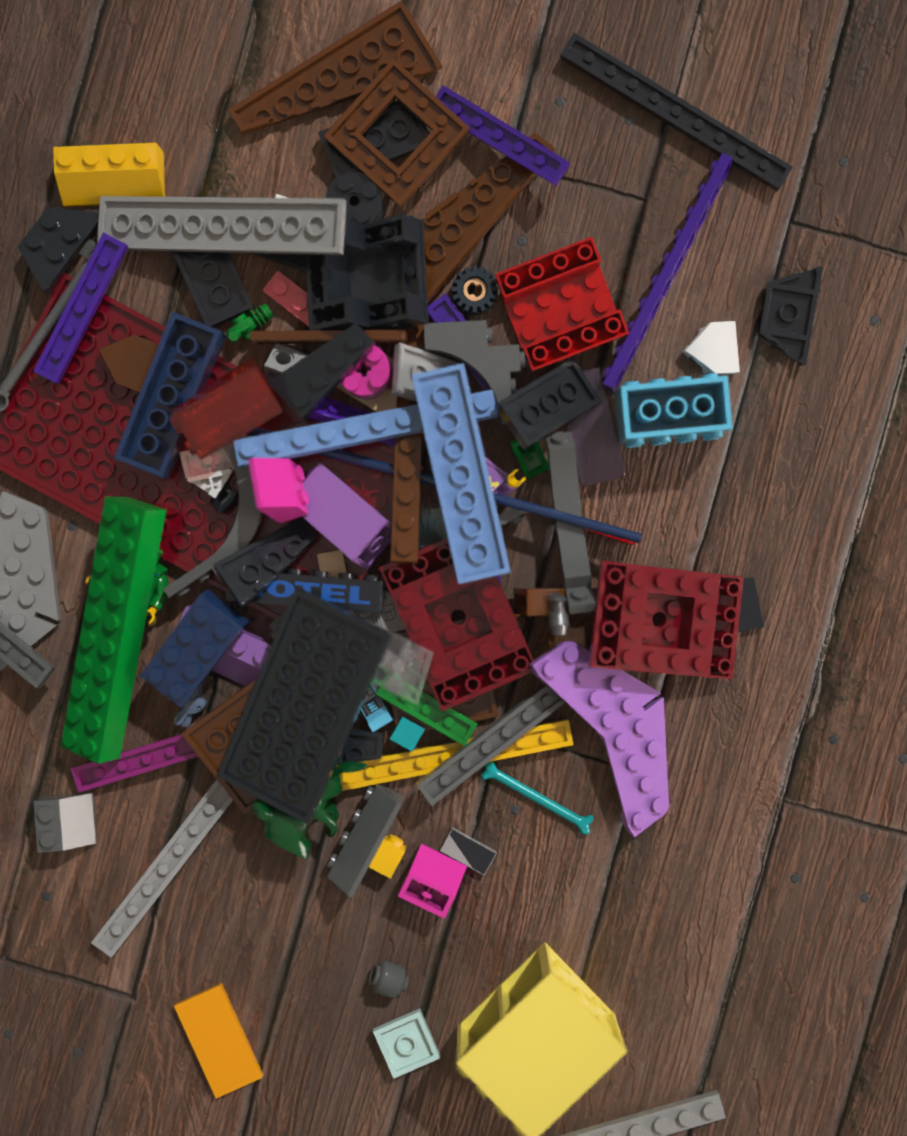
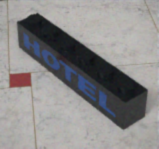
[226,569,386,613]

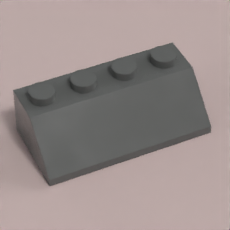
[327,783,404,898]

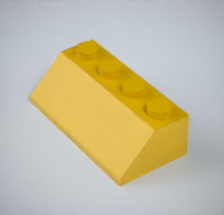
[53,143,165,207]

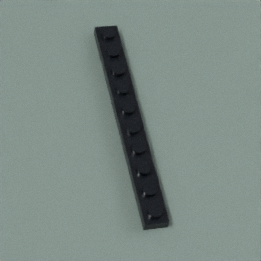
[560,33,793,192]

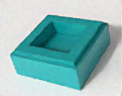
[390,716,425,751]

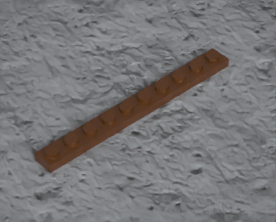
[391,324,425,564]

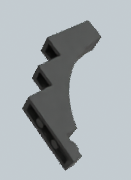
[546,432,596,614]

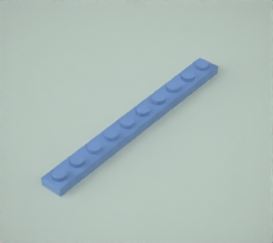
[234,390,498,469]

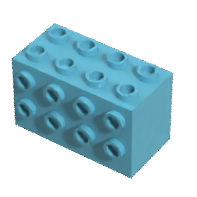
[614,374,733,448]

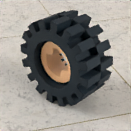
[452,266,498,316]

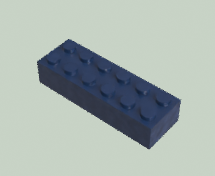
[114,312,226,479]

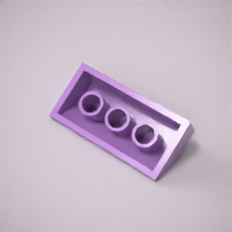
[179,605,273,686]

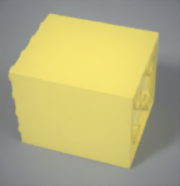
[456,942,627,1136]

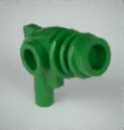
[226,303,274,341]

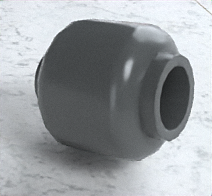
[369,960,409,998]

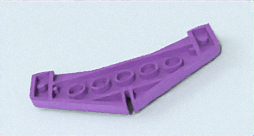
[529,641,669,838]

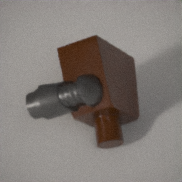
[513,588,570,635]

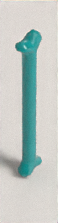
[481,761,593,835]

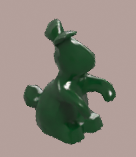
[251,761,367,859]

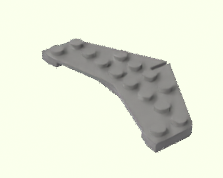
[0,491,61,673]

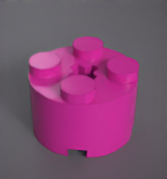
[341,346,393,400]

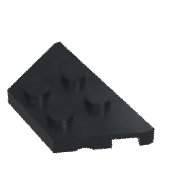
[17,207,99,295]
[757,266,823,366]

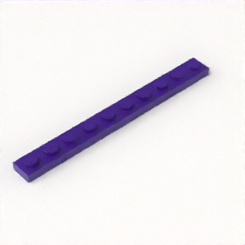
[602,153,732,393]

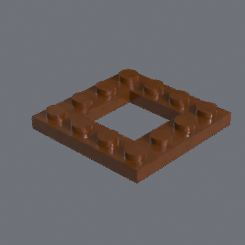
[323,58,470,208]

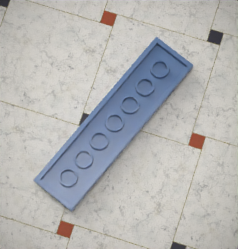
[411,363,510,584]

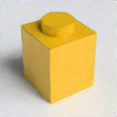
[369,834,406,879]

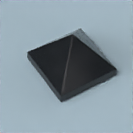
[210,483,238,514]

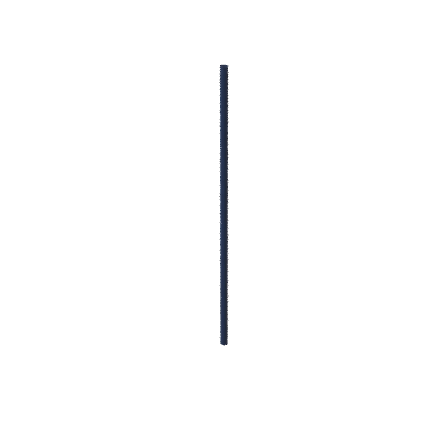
[215,416,642,544]

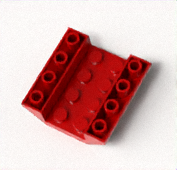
[495,237,629,372]

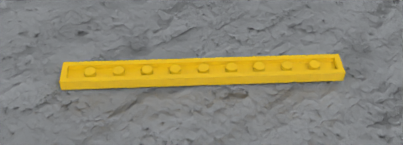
[336,719,574,791]

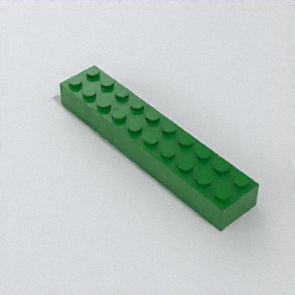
[60,497,166,764]

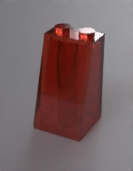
[170,357,283,460]

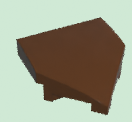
[98,335,159,393]

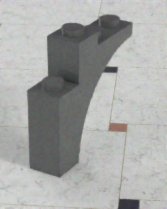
[424,320,525,427]

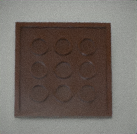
[181,677,258,815]

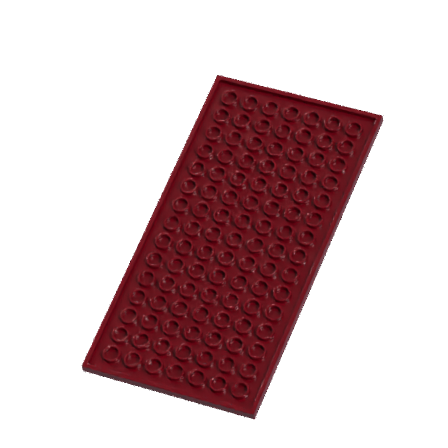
[0,273,424,619]

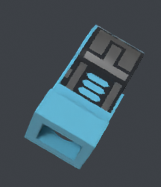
[361,684,394,732]

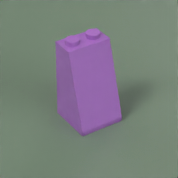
[302,463,392,570]

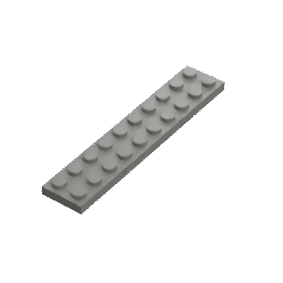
[97,196,347,255]

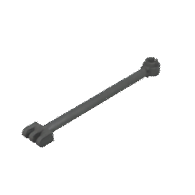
[0,240,96,412]

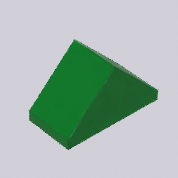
[509,439,548,480]

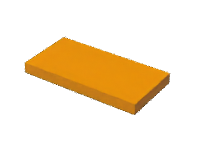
[174,983,263,1098]

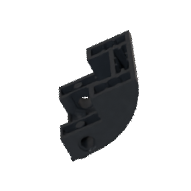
[305,213,429,331]

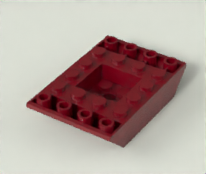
[379,538,534,711]
[588,561,744,679]

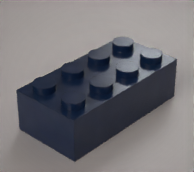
[140,589,249,708]

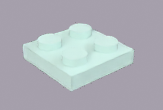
[373,1008,440,1079]

